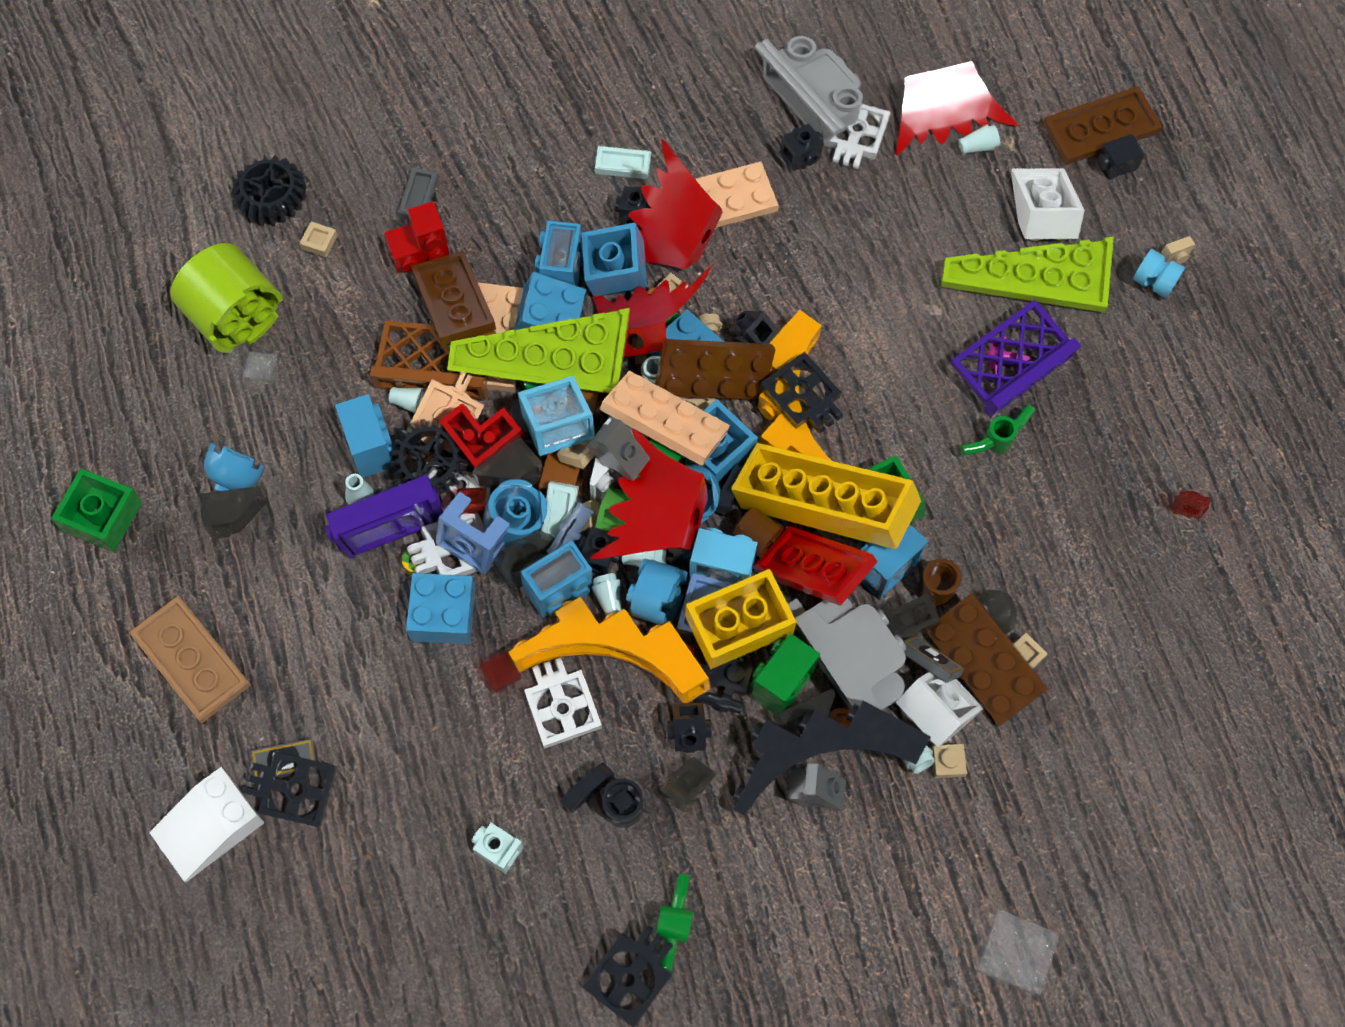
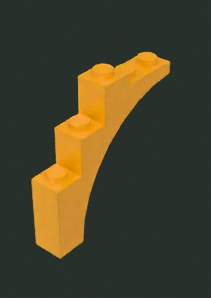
[758,309,832,461]
[508,597,710,703]

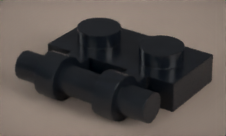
[692,648,754,714]

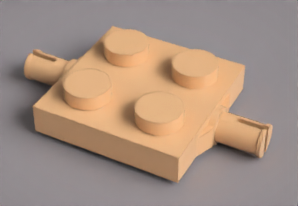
[407,371,485,464]

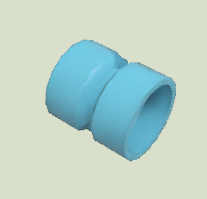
[1132,248,1186,298]

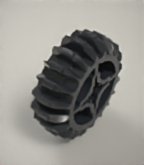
[232,155,307,226]
[390,418,470,496]

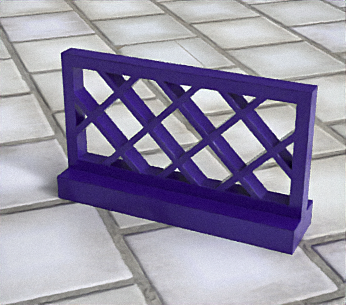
[950,299,1081,418]

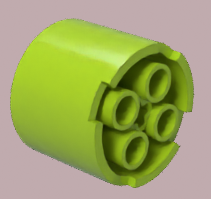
[170,243,283,353]

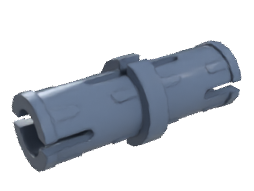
[547,501,594,561]

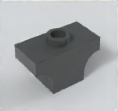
[588,418,650,481]
[789,764,846,811]

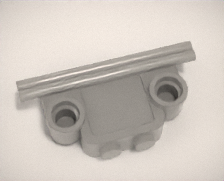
[755,36,863,143]
[788,598,907,711]

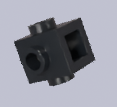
[780,124,824,172]
[615,186,651,230]
[728,311,780,344]
[578,527,621,575]
[667,702,712,753]

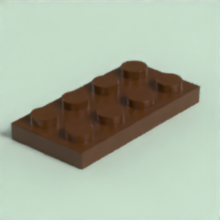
[1042,86,1163,165]
[411,251,496,346]
[655,339,776,400]
[925,593,1049,726]

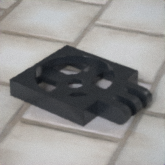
[760,352,843,434]
[242,752,337,828]
[582,925,674,1027]

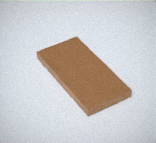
[129,595,251,724]

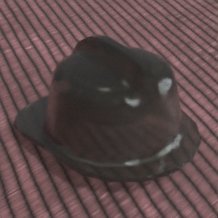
[493,532,558,588]

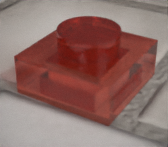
[456,487,487,514]
[1172,491,1210,519]
[480,650,522,693]

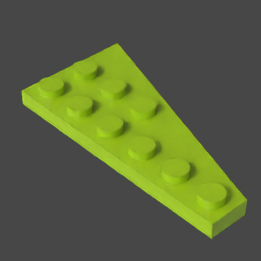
[941,236,1114,313]
[447,308,630,393]

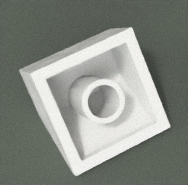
[896,672,984,747]

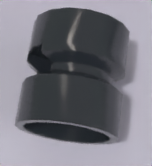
[602,778,643,828]

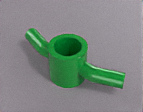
[961,404,1035,456]
[656,874,693,971]

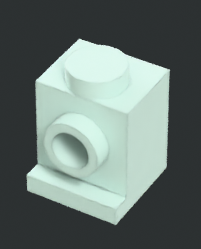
[472,823,524,874]

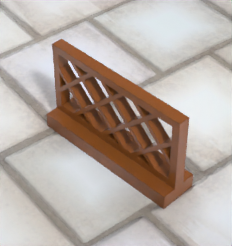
[370,320,496,400]

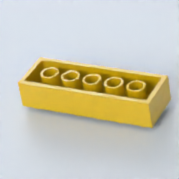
[731,443,921,550]

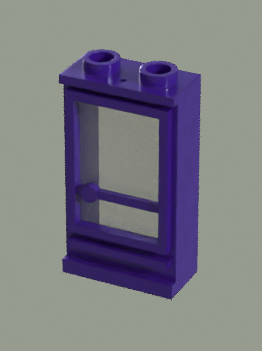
[325,475,445,559]

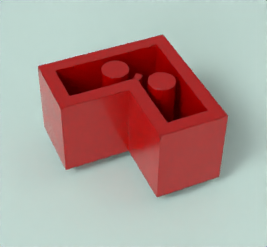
[384,201,449,273]
[439,403,526,471]

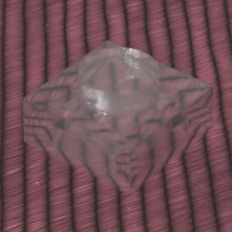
[243,351,279,385]

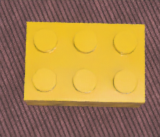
[685,569,797,669]

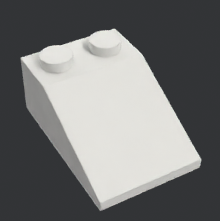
[1011,168,1085,241]
[149,767,264,883]

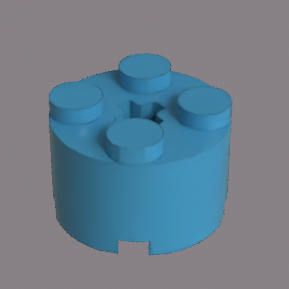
[483,479,547,547]
[626,558,688,625]

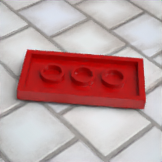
[753,526,877,606]

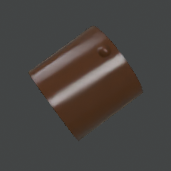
[732,507,783,558]
[918,559,962,606]

